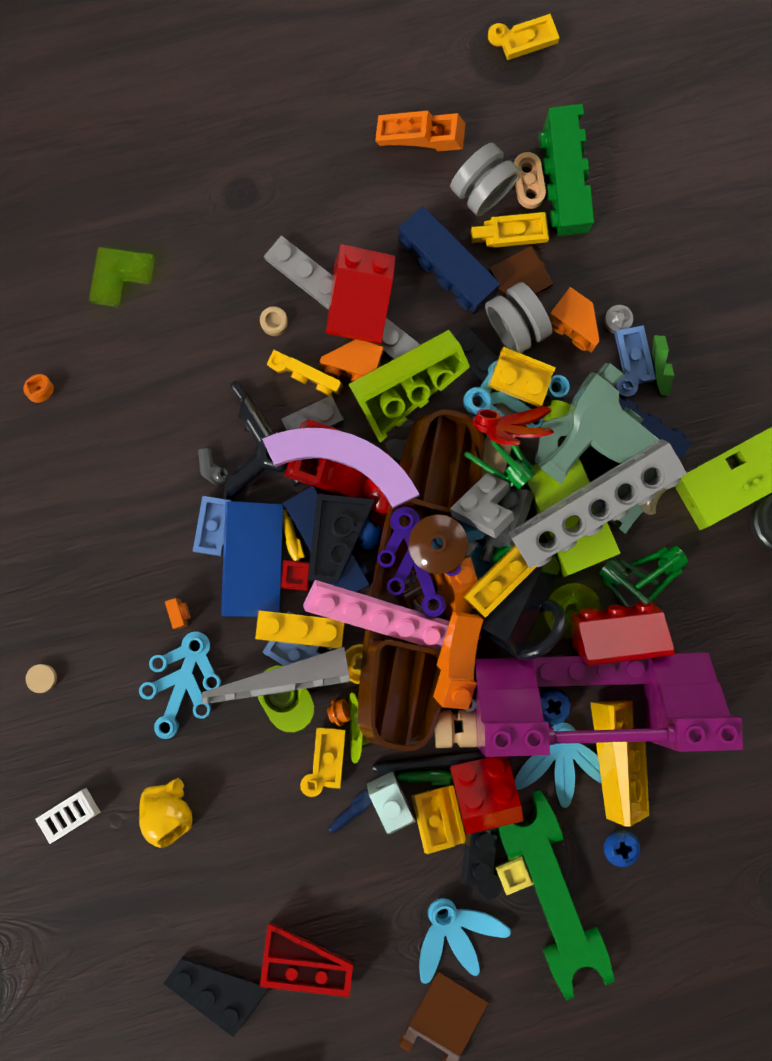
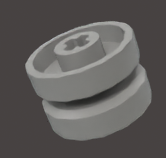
[450,143,521,217]
[485,282,553,354]

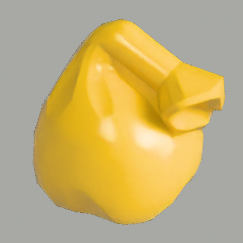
[139,778,192,848]

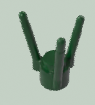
[599,557,659,607]

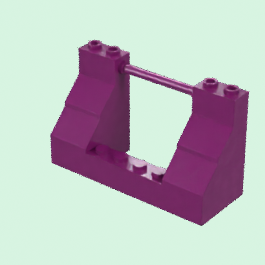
[473,653,743,757]

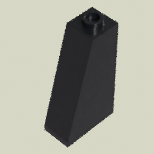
[469,553,561,656]

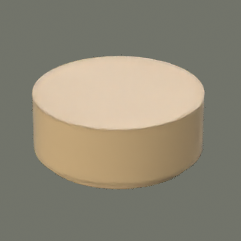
[260,307,288,336]
[26,664,57,693]

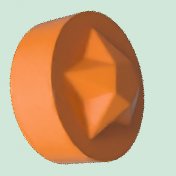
[23,374,54,403]

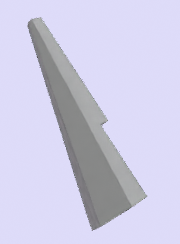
[202,647,350,704]

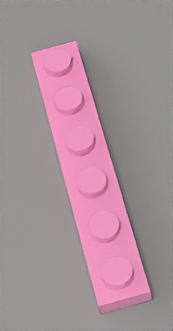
[303,580,450,650]

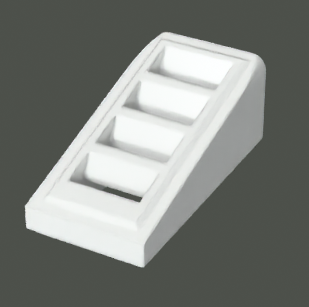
[35,788,101,844]

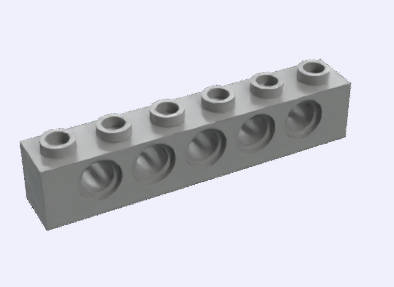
[508,439,687,568]

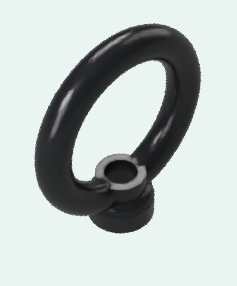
[509,600,566,660]

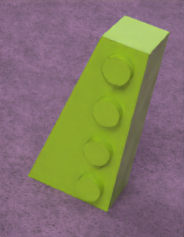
[349,330,470,442]

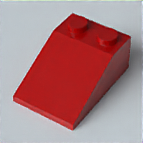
[326,244,395,344]

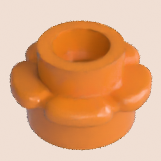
[327,698,351,726]

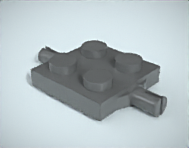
[477,485,534,563]

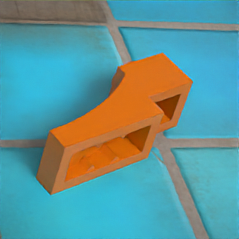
[375,111,466,151]
[433,611,483,710]

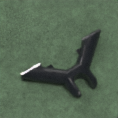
[223,393,287,500]

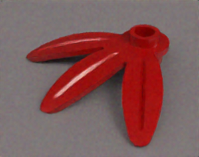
[472,406,554,445]

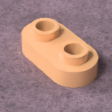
[514,152,546,209]

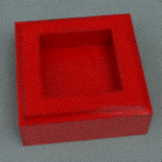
[280,560,310,591]

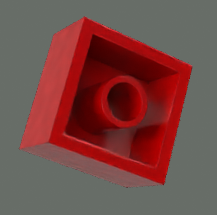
[450,756,523,835]

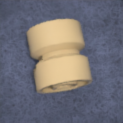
[434,709,477,748]

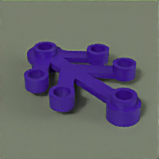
[377,507,461,617]

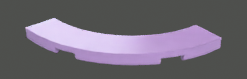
[262,428,419,508]

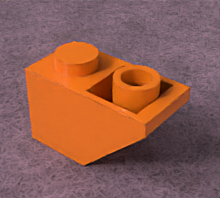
[549,287,599,353]
[320,339,384,382]

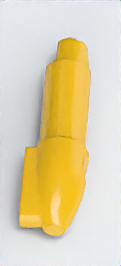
[282,510,305,561]

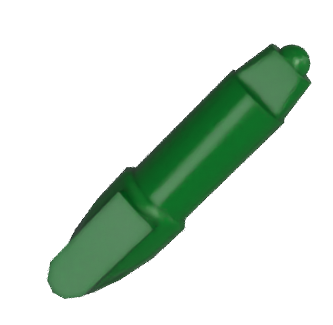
[397,769,452,785]

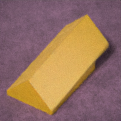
[590,700,649,827]

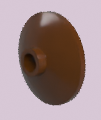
[408,515,468,574]

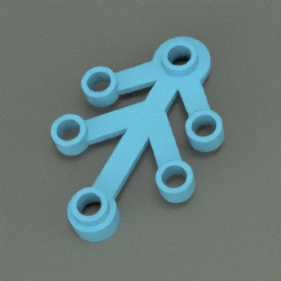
[463,361,570,428]
[139,632,221,739]

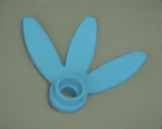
[515,722,602,808]
[419,898,511,984]

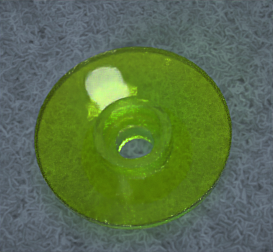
[544,583,601,638]

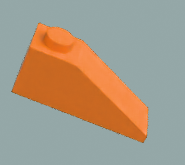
[434,557,482,640]

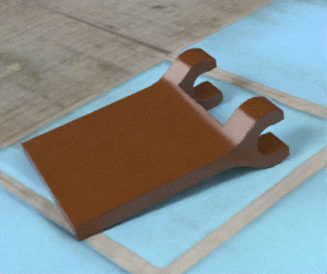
[398,972,488,1061]

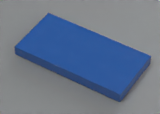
[221,501,283,617]

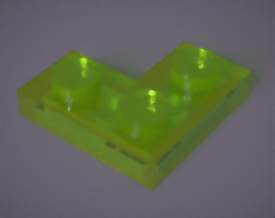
[89,247,154,307]

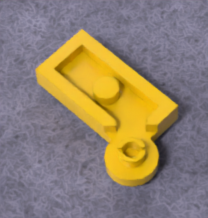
[488,14,559,60]
[300,727,346,797]

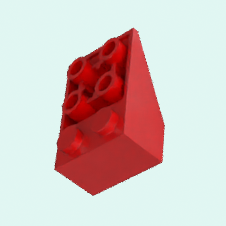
[284,419,368,498]

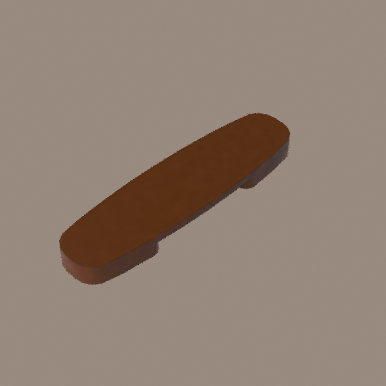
[358,409,484,751]

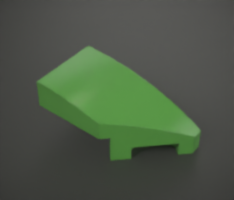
[652,335,674,396]

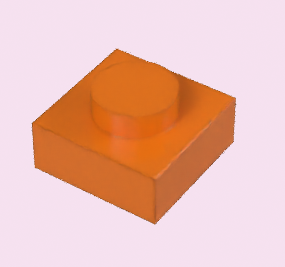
[165,598,191,629]

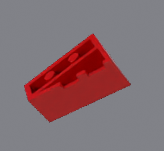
[260,922,353,997]

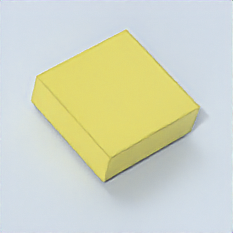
[495,856,533,895]

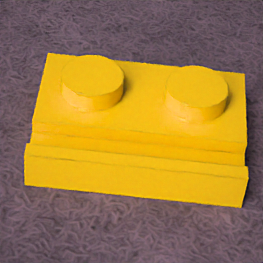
[488,347,556,407]
[411,785,466,854]

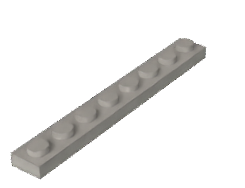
[264,236,438,394]

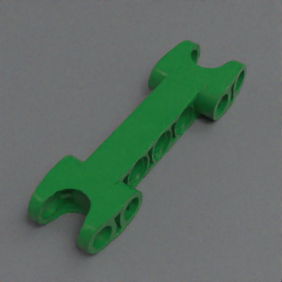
[498,789,614,1001]

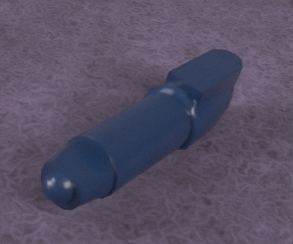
[328,790,372,833]

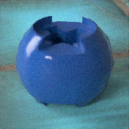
[358,515,383,550]
[540,688,571,725]
[604,830,640,867]

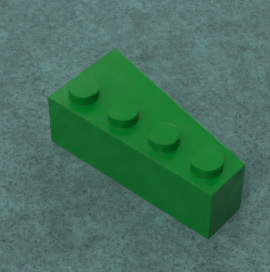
[539,104,594,236]

